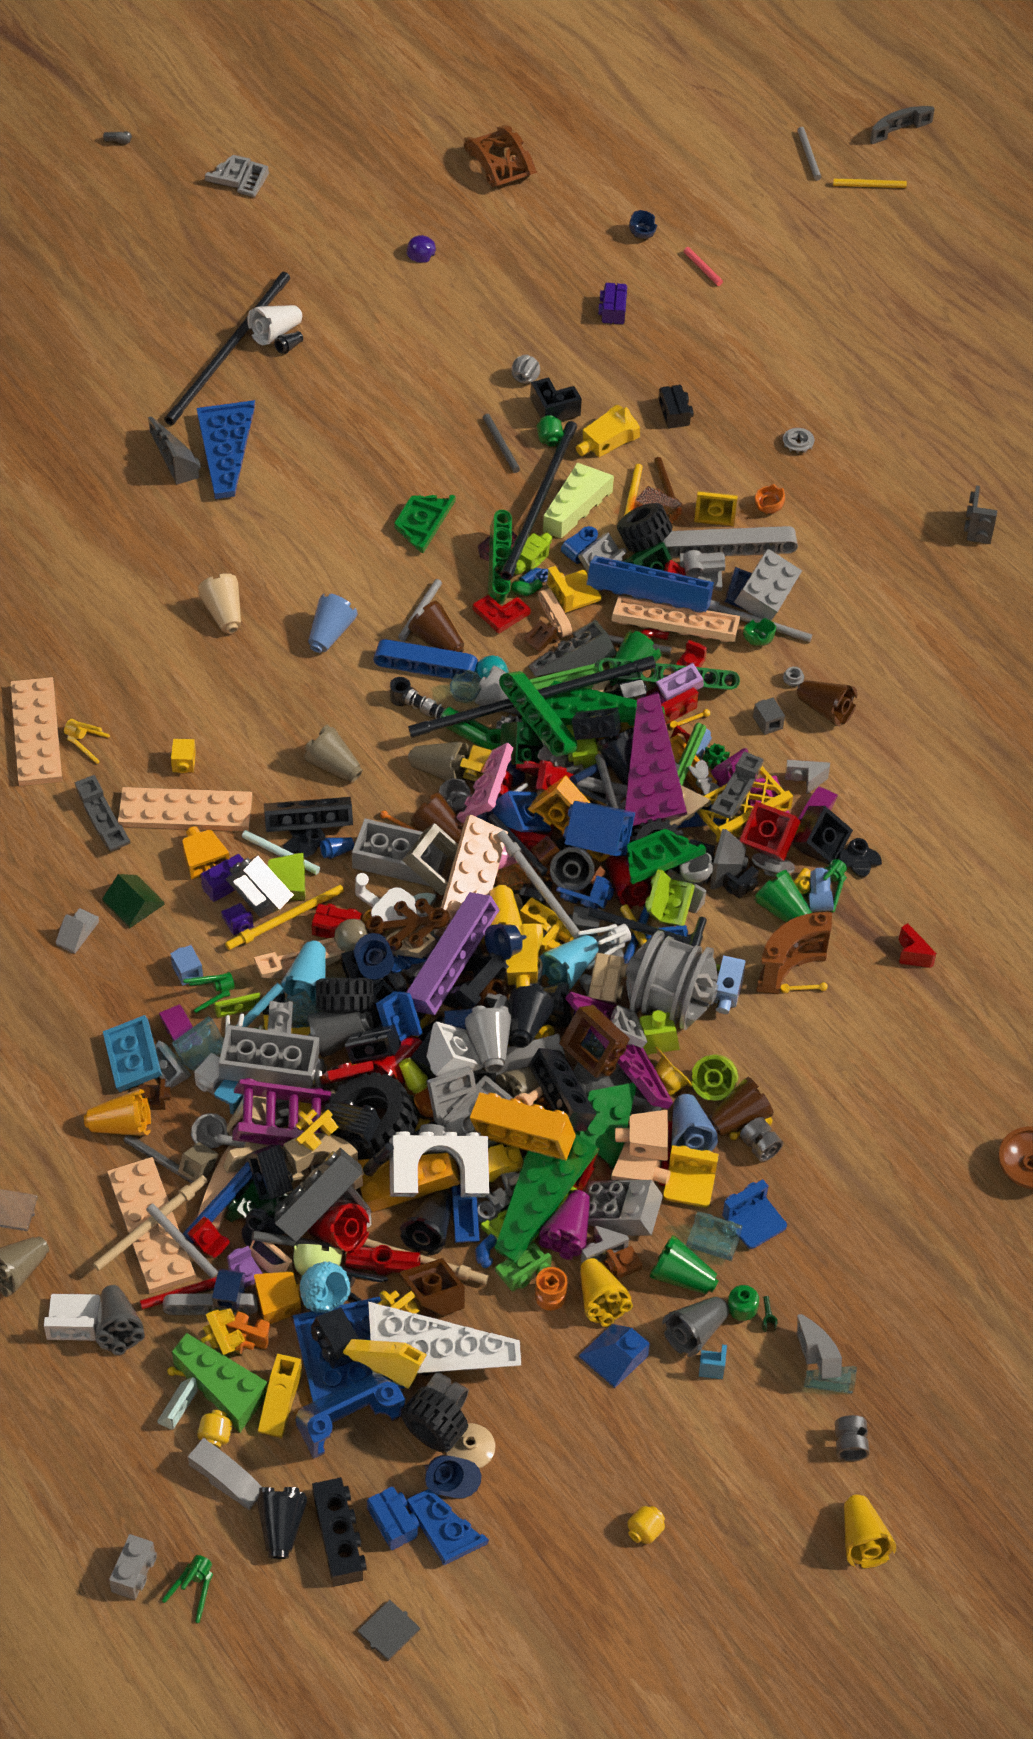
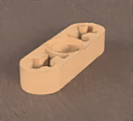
[538,588,572,638]

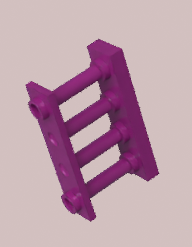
[232,1078,331,1147]

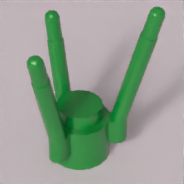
[804,859,847,913]
[183,972,235,1013]
[162,1555,213,1623]

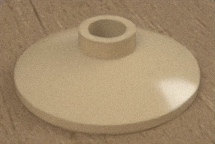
[446,1423,495,1469]

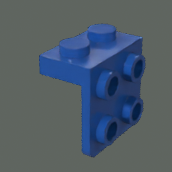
[556,876,614,909]
[722,1179,787,1249]

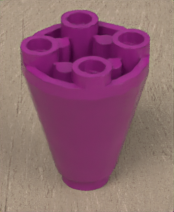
[539,1190,590,1260]

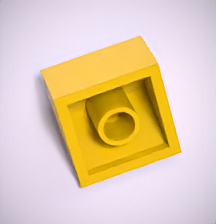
[694,491,738,526]

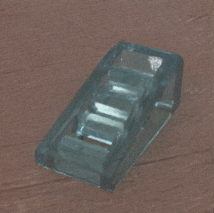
[804,1366,857,1394]

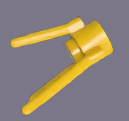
[64,719,110,764]

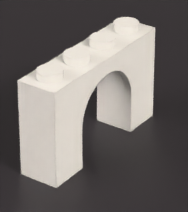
[389,1132,489,1197]

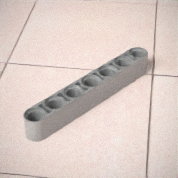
[662,526,798,558]

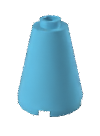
[539,935,599,989]
[280,941,326,1006]

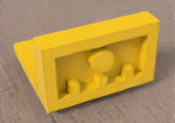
[547,566,601,613]

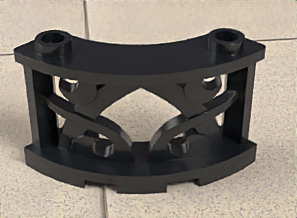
[408,952,509,1009]

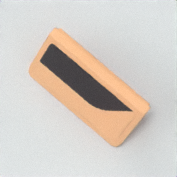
[250,1241,293,1273]

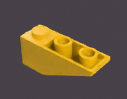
[343,1339,427,1389]
[258,1354,302,1438]

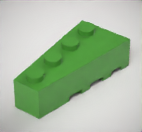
[172,1333,268,1433]

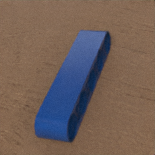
[373,639,478,682]

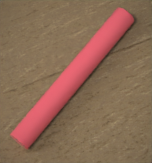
[684,247,723,286]

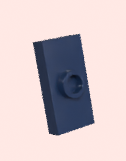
[724,567,752,609]

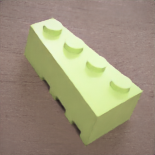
[543,463,614,538]

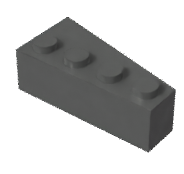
[275,1147,362,1242]

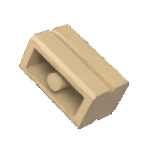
[588,953,628,1004]

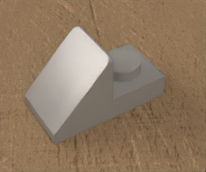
[785,760,830,794]
[56,908,99,954]
[581,1226,629,1263]

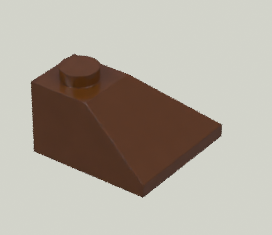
[399,1258,465,1316]

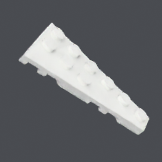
[368,1302,521,1376]

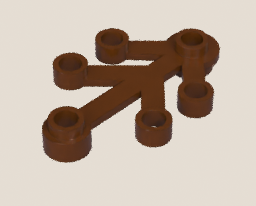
[366,898,451,951]

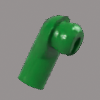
[511,579,543,597]

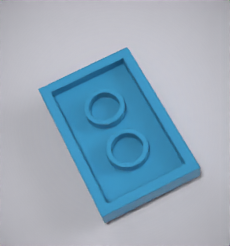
[103,1015,162,1092]

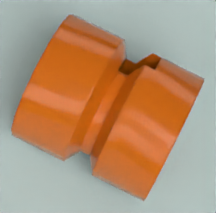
[535,1267,567,1311]

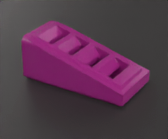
[711,748,748,787]

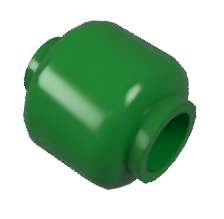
[536,415,563,447]
[727,1285,760,1321]

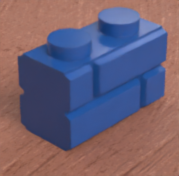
[367,1487,420,1550]

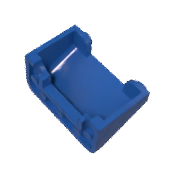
[296,1374,405,1459]

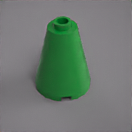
[609,630,661,687]
[754,870,812,923]
[649,1235,719,1295]

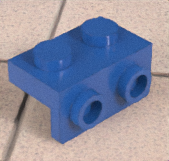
[376,991,422,1041]

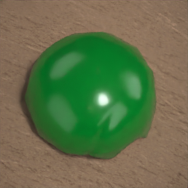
[743,618,776,646]

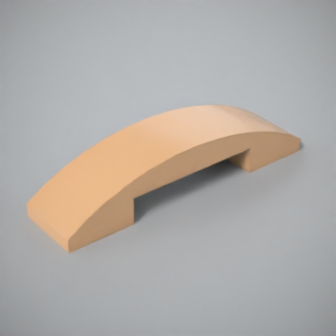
[254,937,345,979]
[198,1145,241,1231]

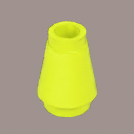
[399,1057,428,1093]

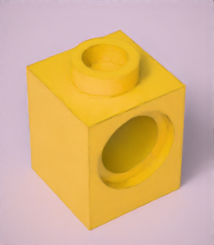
[171,739,196,773]

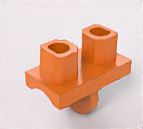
[225,1311,270,1354]

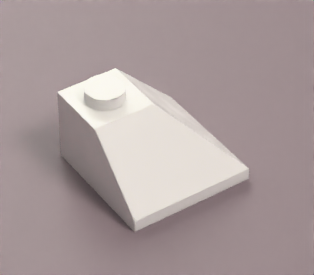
[427,1022,483,1076]

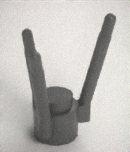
[486,1173,514,1213]

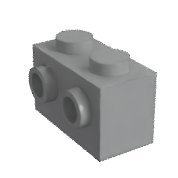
[109,1534,157,1600]

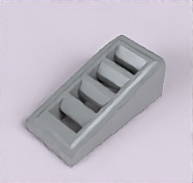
[237,161,269,198]

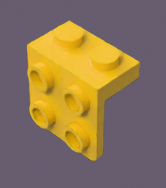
[663,1145,719,1208]

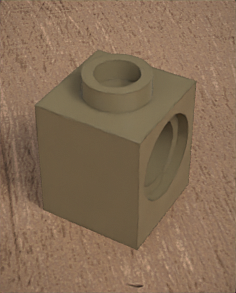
[178,1142,218,1181]

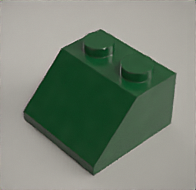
[622,542,673,571]

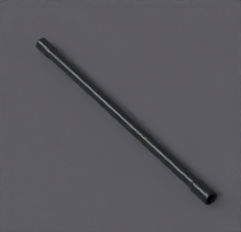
[164,272,291,425]
[500,421,577,581]
[408,655,656,738]

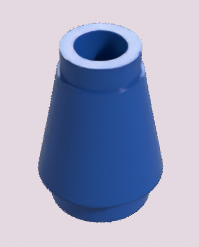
[320,837,354,859]

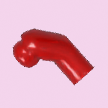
[640,628,670,640]

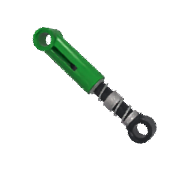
[390,677,501,750]

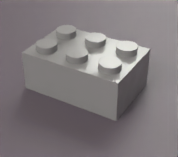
[734,549,802,620]

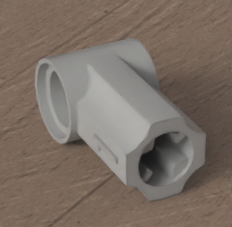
[683,550,725,577]

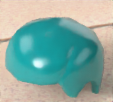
[475,655,509,681]

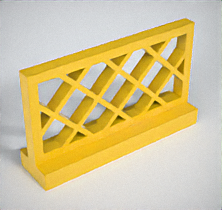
[697,766,793,843]

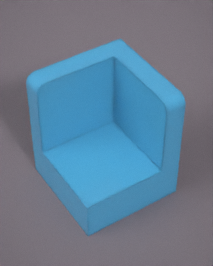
[214,1079,243,1115]
[698,1344,727,1379]

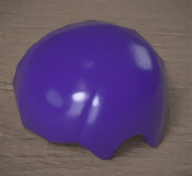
[407,235,436,263]

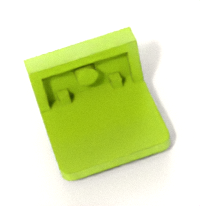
[645,870,695,926]

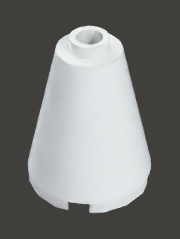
[248,305,302,345]

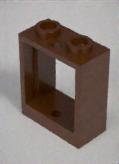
[559,1005,630,1078]

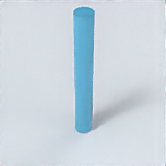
[236,983,284,1027]

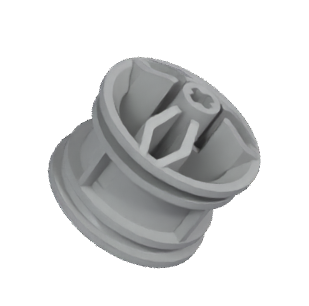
[626,930,718,1030]

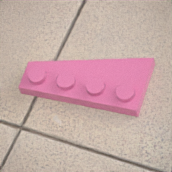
[457,743,513,823]

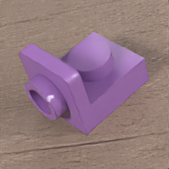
[227,1246,263,1288]

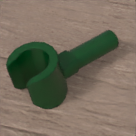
[762,1296,778,1332]

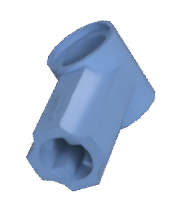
[809,868,834,912]

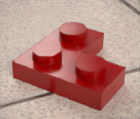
[472,594,531,634]

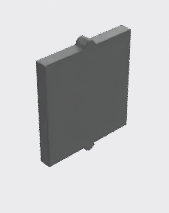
[358,1600,420,1661]

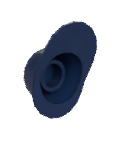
[485,924,527,960]
[354,933,394,980]
[425,1455,482,1498]

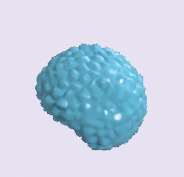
[300,1261,351,1313]

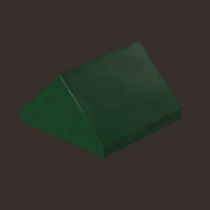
[102,874,165,928]

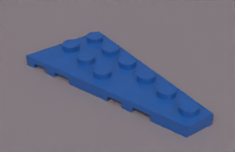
[197,400,255,499]

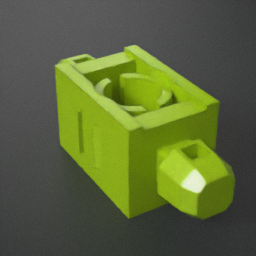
[514,533,552,574]

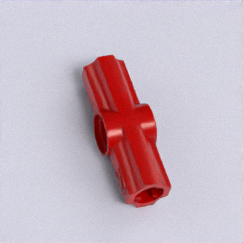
[346,1245,421,1275]

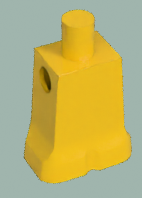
[576,405,640,458]
[505,923,543,988]

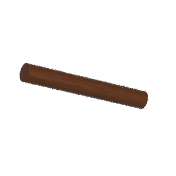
[654,457,677,505]

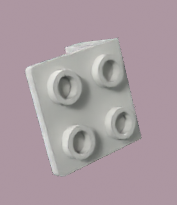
[44,1294,100,1341]

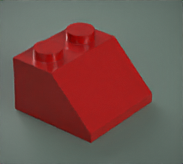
[739,801,801,862]

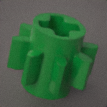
[703,743,730,769]

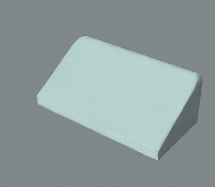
[157,1377,198,1430]

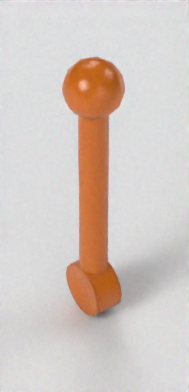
[380,811,418,831]

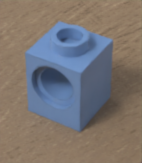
[170,945,203,986]

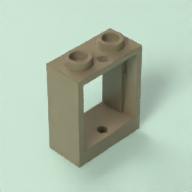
[402,823,458,895]

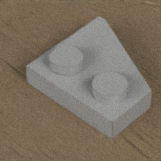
[427,1066,477,1124]

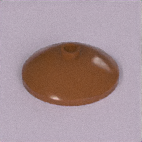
[998,1126,1033,1189]

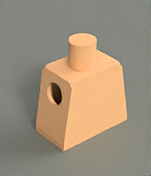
[615,1110,668,1160]
[611,1142,671,1185]

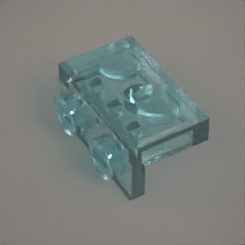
[172,1016,224,1071]
[686,1211,742,1261]

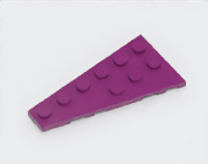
[625,694,688,829]
[565,992,673,1109]

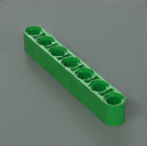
[594,658,740,690]

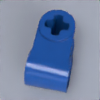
[561,526,598,564]

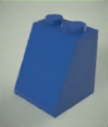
[563,801,636,856]

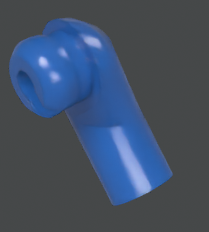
[519,568,548,584]
[475,1234,497,1268]

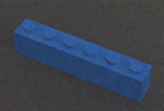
[587,555,714,613]

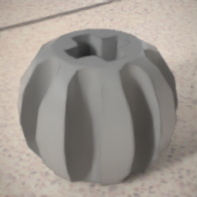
[511,355,540,384]

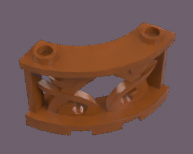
[464,125,537,187]
[757,912,832,994]

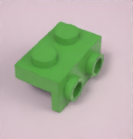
[495,1242,552,1292]

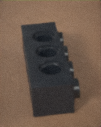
[264,797,353,832]
[529,1048,596,1132]
[312,1477,367,1587]

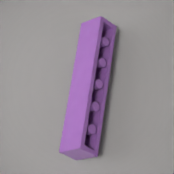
[407,892,499,1015]

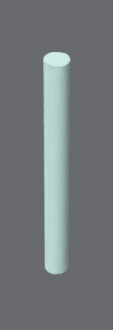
[242,830,320,875]

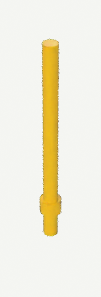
[225,885,344,950]

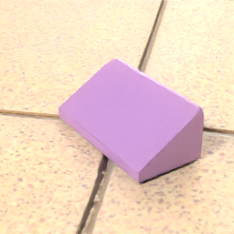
[656,663,704,701]

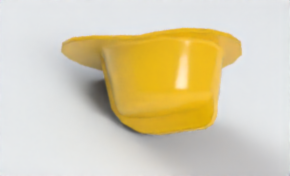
[655,1046,692,1095]

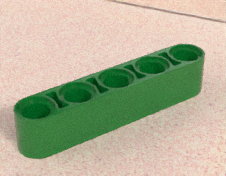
[488,510,512,605]
[499,671,578,757]

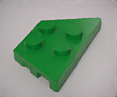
[394,495,456,553]
[627,829,706,884]
[577,1083,636,1170]

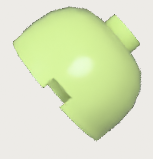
[293,1244,342,1276]

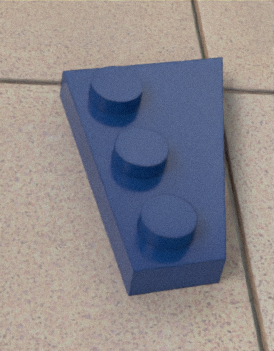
[407,1489,489,1565]

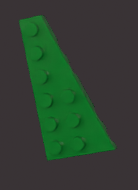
[522,680,665,726]
[495,1134,599,1264]

